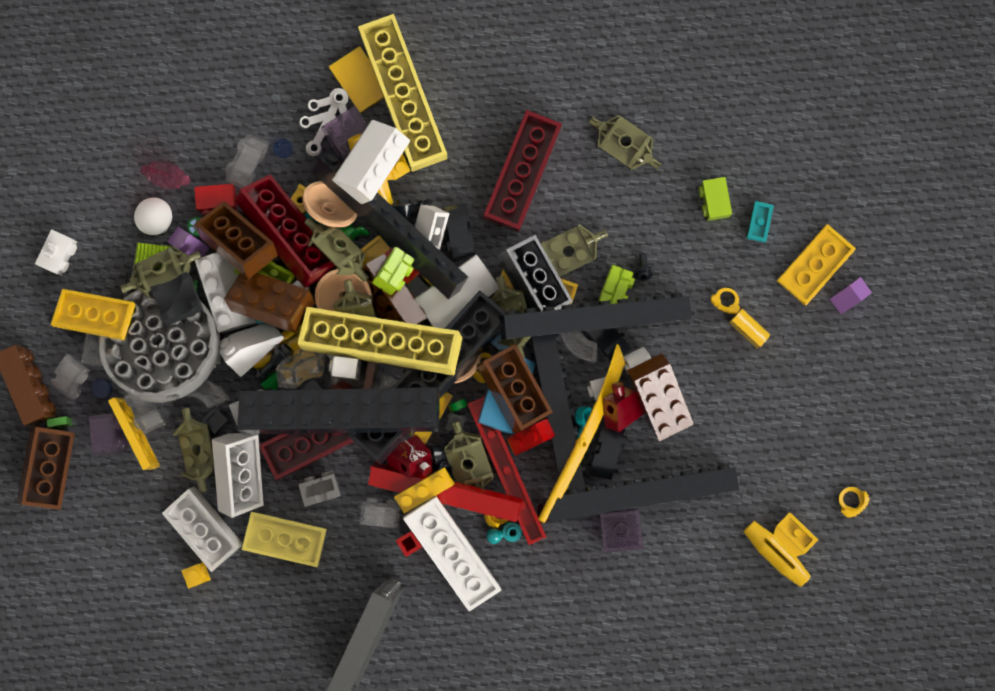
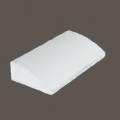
[414,255,499,329]
[162,486,243,572]

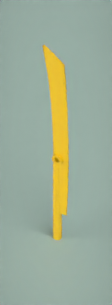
[538,344,626,523]

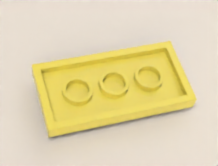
[242,512,327,567]

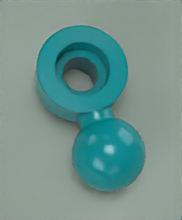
[575,406,592,439]
[486,522,522,544]

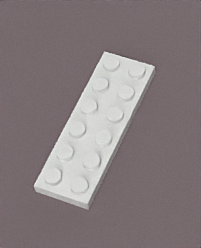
[403,496,501,611]

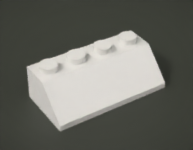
[332,120,410,204]
[195,253,257,334]
[212,434,264,518]

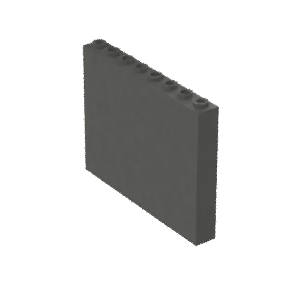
[327,578,404,691]

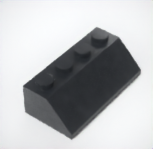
[497,235,573,312]

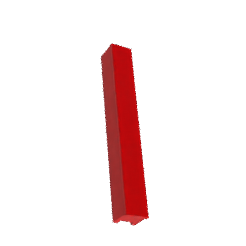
[467,396,546,545]
[368,462,524,522]

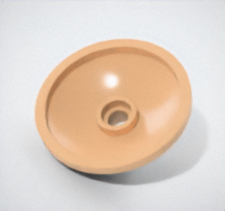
[302,181,357,227]
[315,269,372,311]

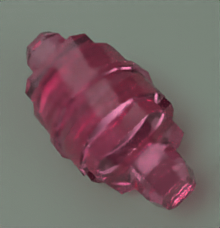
[140,161,191,189]

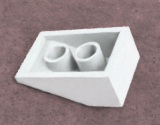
[219,324,284,377]

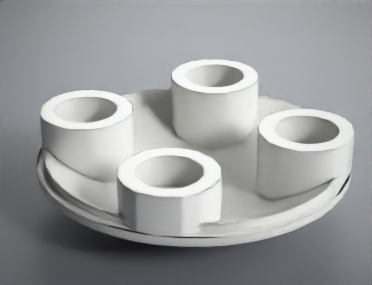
[134,198,172,235]

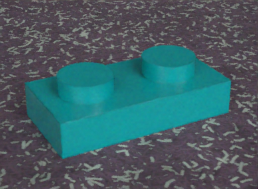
[746,201,774,243]

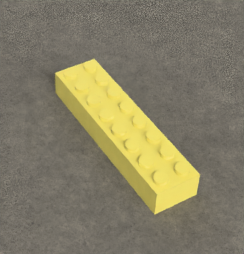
[358,14,447,172]
[298,307,462,375]

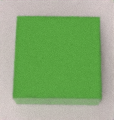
[47,416,73,429]

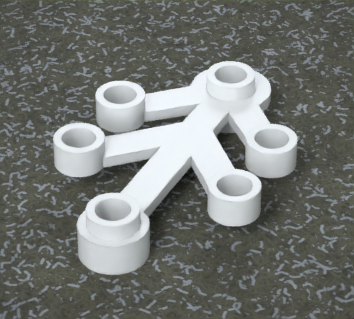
[299,88,354,156]

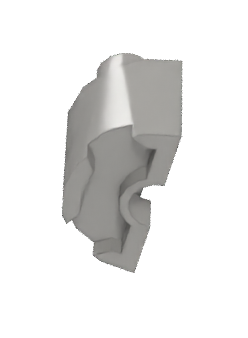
[298,470,341,507]

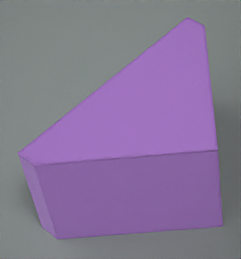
[168,227,209,257]
[829,277,872,315]

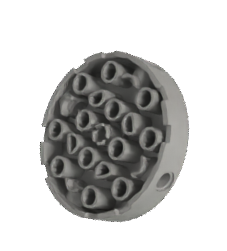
[99,290,220,403]

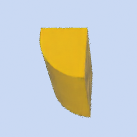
[729,309,771,348]

